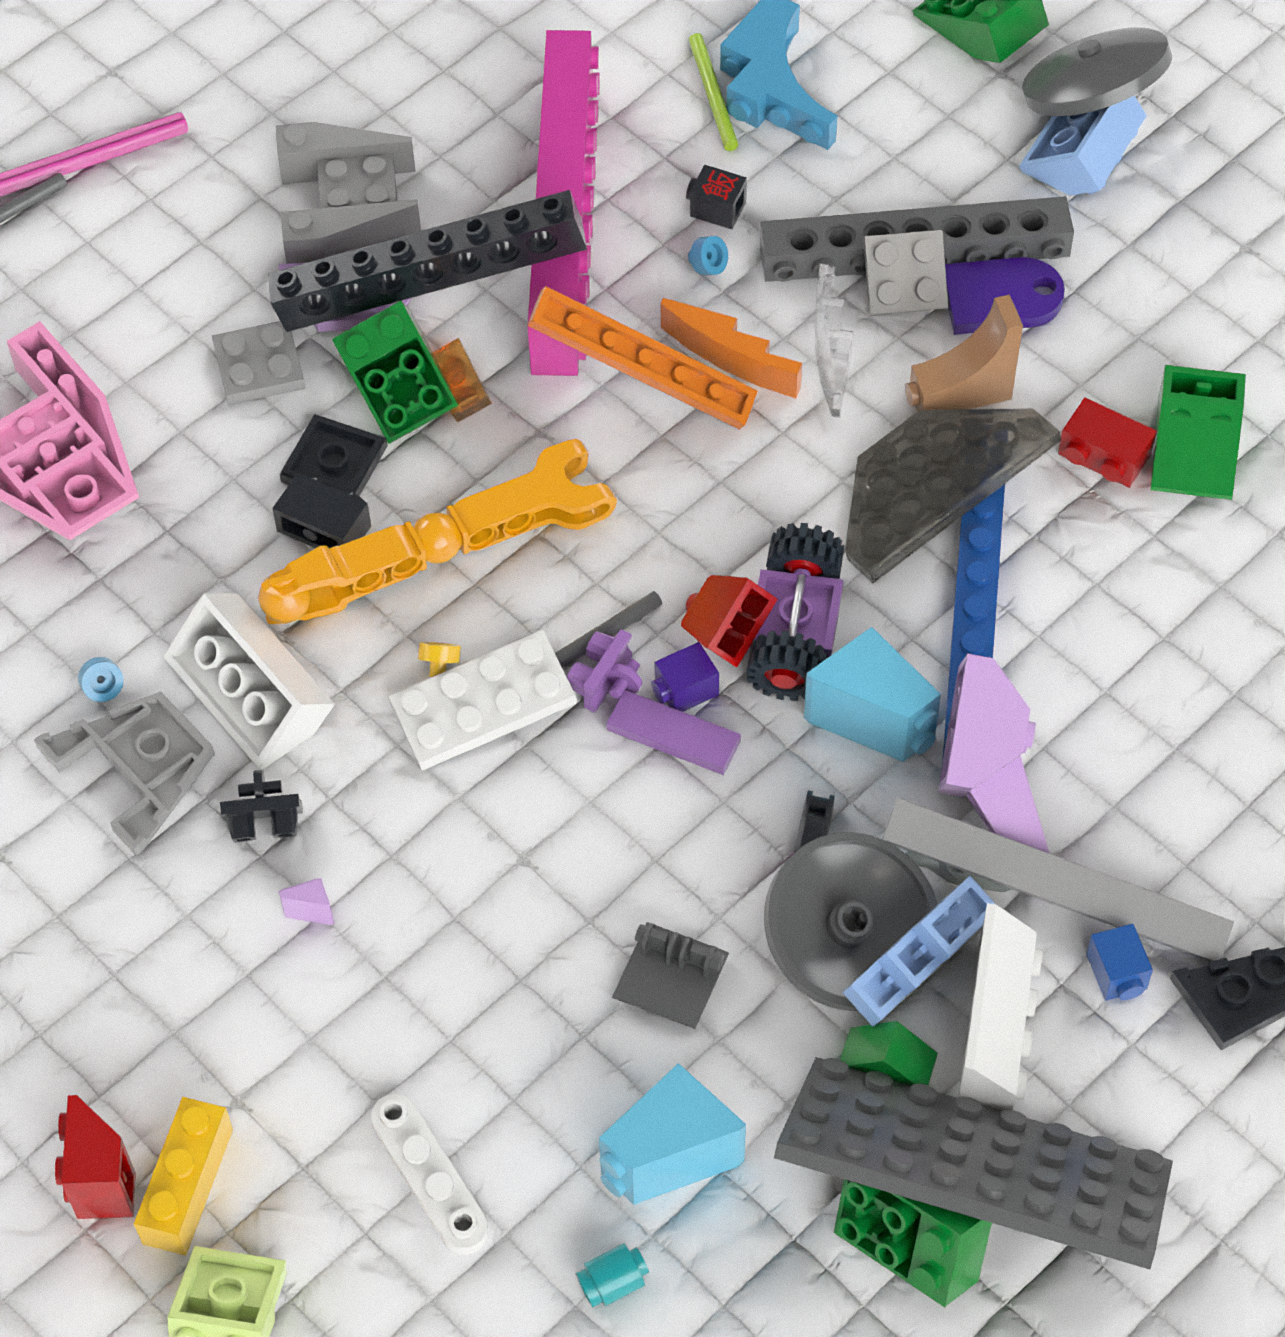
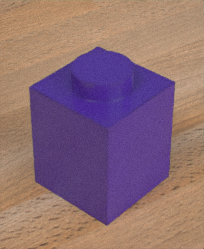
[651,642,719,712]

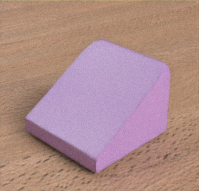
[278,878,334,925]

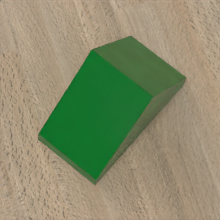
[840,1021,938,1086]

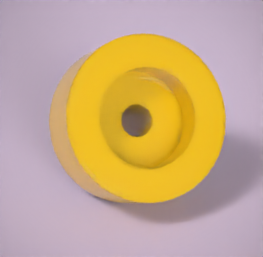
[418,642,461,677]

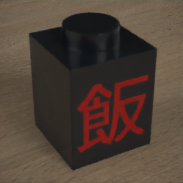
[686,164,747,229]

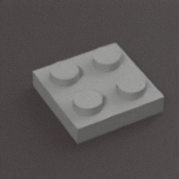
[863,230,948,315]
[212,321,306,405]

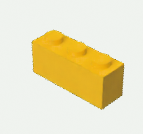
[134,1096,233,1256]

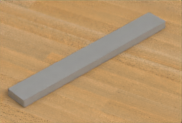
[882,798,1234,962]

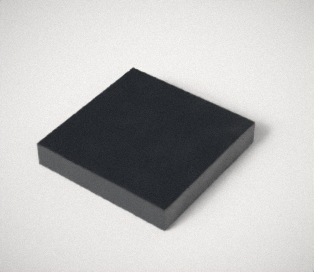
[279,414,388,496]

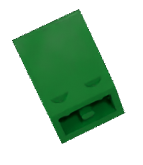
[912,0,1049,63]
[332,301,459,444]
[1150,365,1246,500]
[833,1179,992,1308]

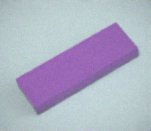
[607,690,741,775]

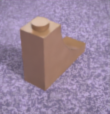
[905,294,1023,421]

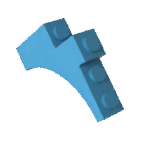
[720,0,838,150]

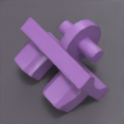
[567,629,643,713]

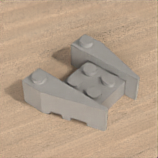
[276,122,421,264]

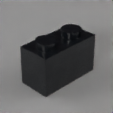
[272,472,371,548]

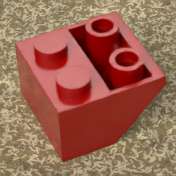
[55,1095,136,1219]

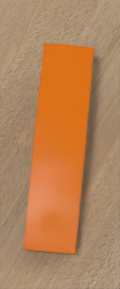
[660,298,802,399]

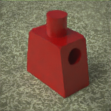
[681,575,778,668]

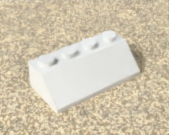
[163,593,335,769]
[958,903,1043,1111]

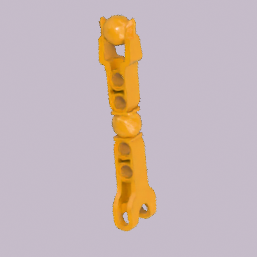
[258,439,617,624]

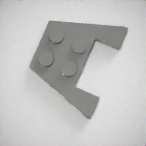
[34,692,215,856]

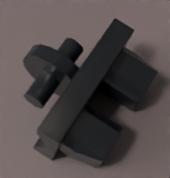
[220,770,303,843]

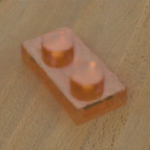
[433,338,492,423]

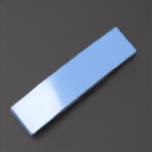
[842,876,995,1027]

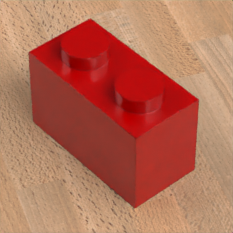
[1058,397,1157,488]

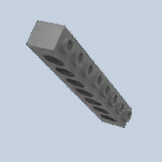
[760,196,1074,282]

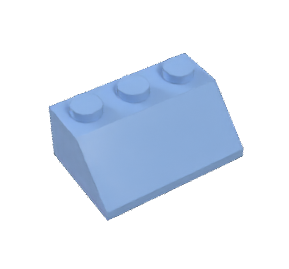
[1019,96,1147,196]

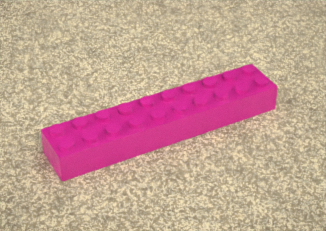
[527,30,600,376]

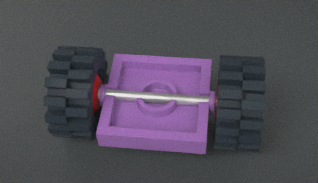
[746,523,844,701]

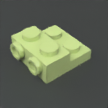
[167,1246,287,1337]

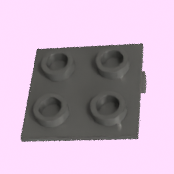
[612,922,729,1029]

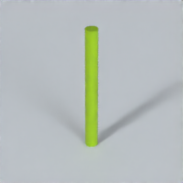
[689,33,739,151]

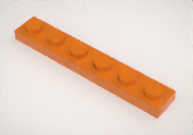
[527,286,758,430]

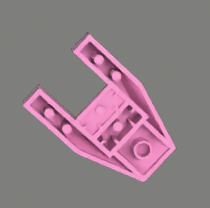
[0,321,139,540]

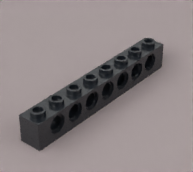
[268,190,587,332]

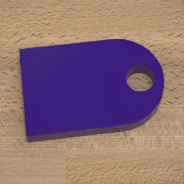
[945,257,1065,335]

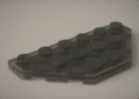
[845,408,1061,584]

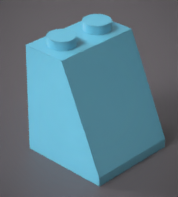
[804,627,941,762]
[599,1063,746,1205]

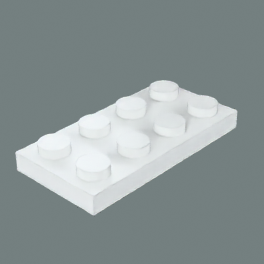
[388,630,577,771]

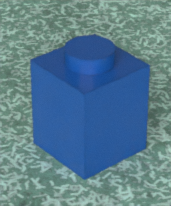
[1086,923,1153,1001]

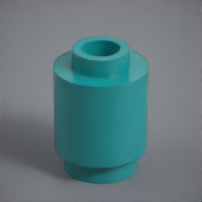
[575,1243,650,1308]

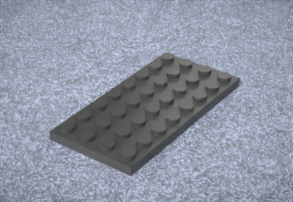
[774,1057,1173,1270]

